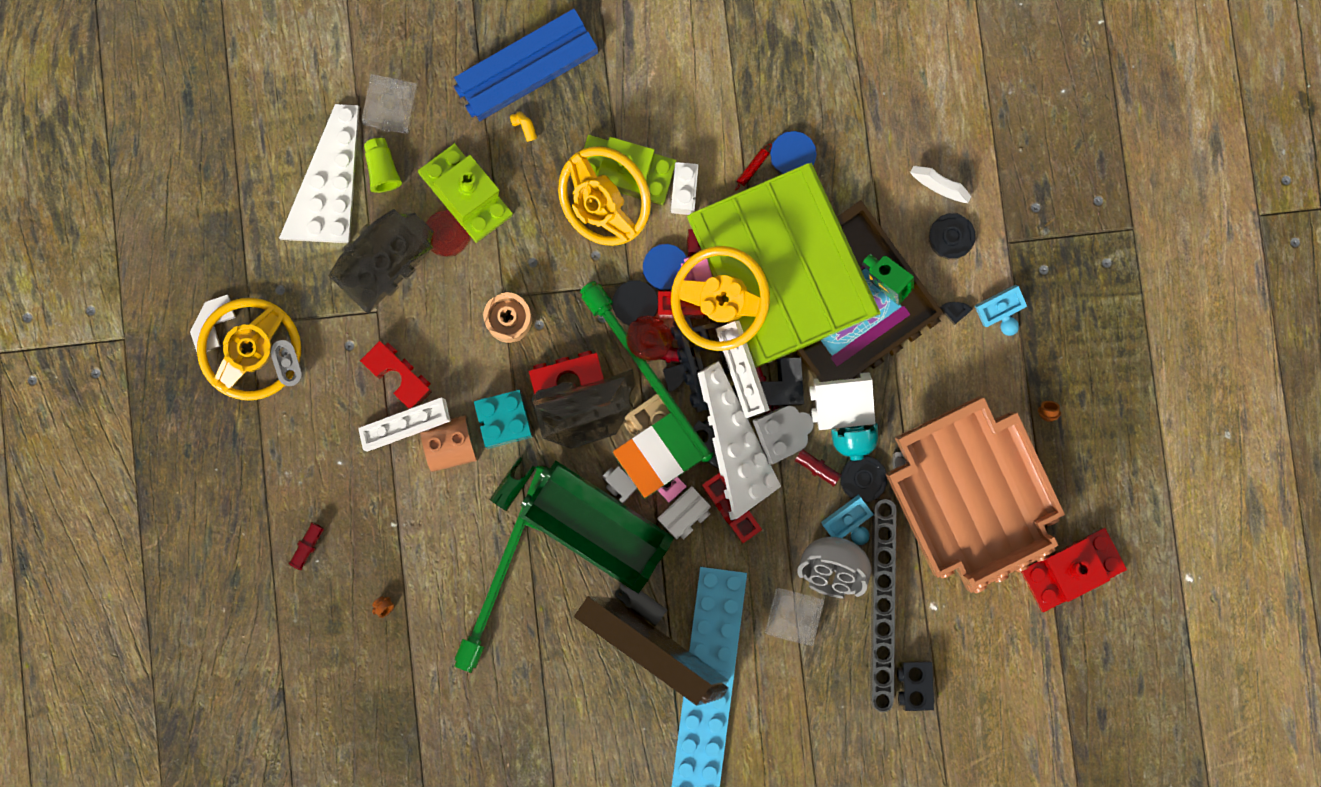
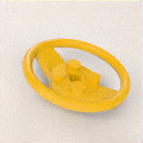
[558,146,651,246]
[671,246,770,351]
[197,298,301,400]

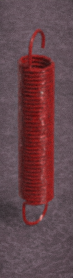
[735,144,772,191]

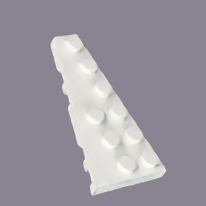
[279,104,359,243]
[698,361,781,520]

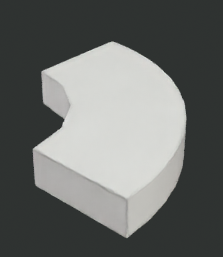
[910,166,971,203]

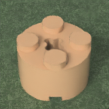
[483,292,532,343]

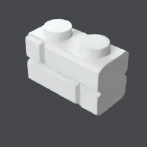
[671,162,698,215]
[657,486,711,540]

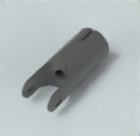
[615,583,668,627]

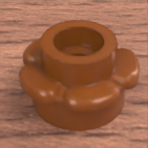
[1038,401,1061,422]
[372,596,394,618]

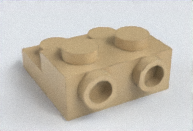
[624,394,690,435]

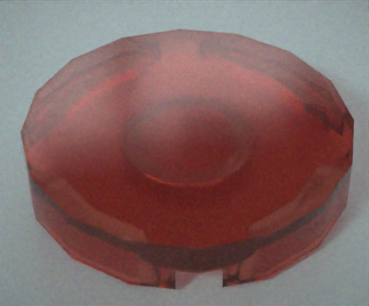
[423,210,470,257]
[626,316,673,361]

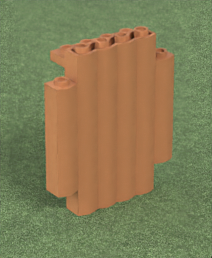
[886,396,1065,593]

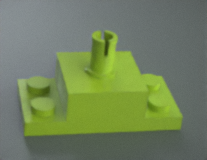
[584,135,677,205]
[418,143,513,243]

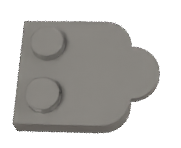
[752,406,814,464]

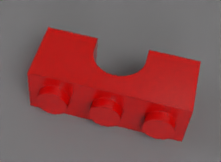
[360,341,432,409]
[529,351,605,400]
[701,473,762,544]

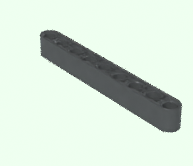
[870,499,896,712]

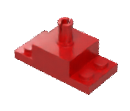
[1021,528,1127,613]

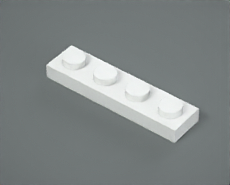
[716,321,769,418]
[358,397,451,452]

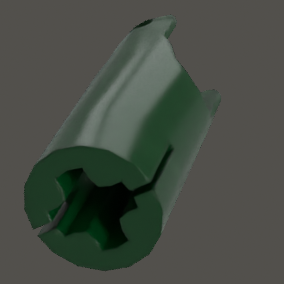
[489,457,535,511]

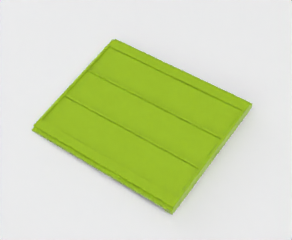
[687,163,881,368]

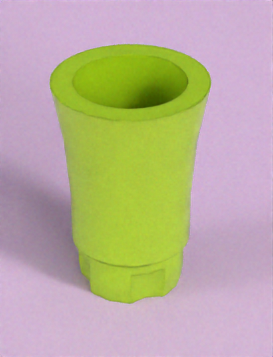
[364,138,402,193]

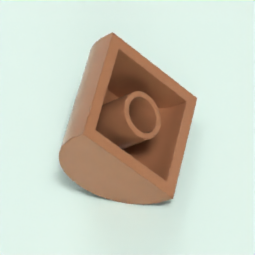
[420,415,477,472]

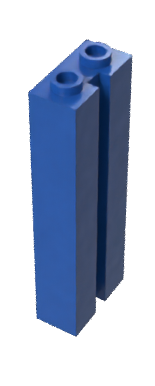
[453,9,598,122]

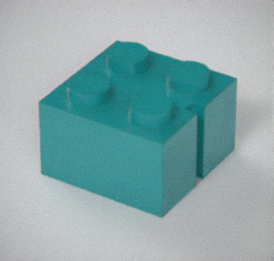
[474,390,533,449]

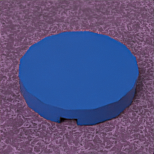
[770,131,817,175]
[643,244,686,291]

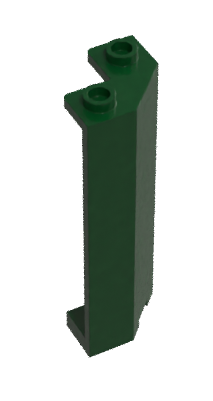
[519,460,675,594]

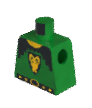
[862,254,914,305]

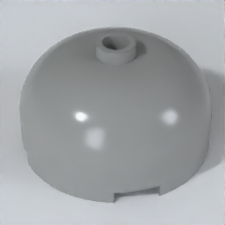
[798,537,871,598]

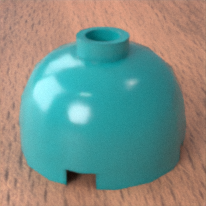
[831,423,879,460]

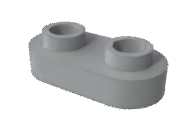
[271,340,302,386]

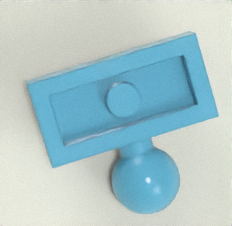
[974,285,1027,336]
[821,494,874,545]

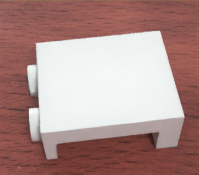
[810,372,875,430]

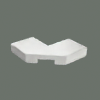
[190,295,236,352]

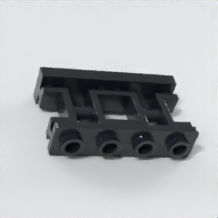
[671,317,740,413]

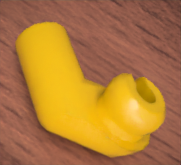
[510,111,537,142]

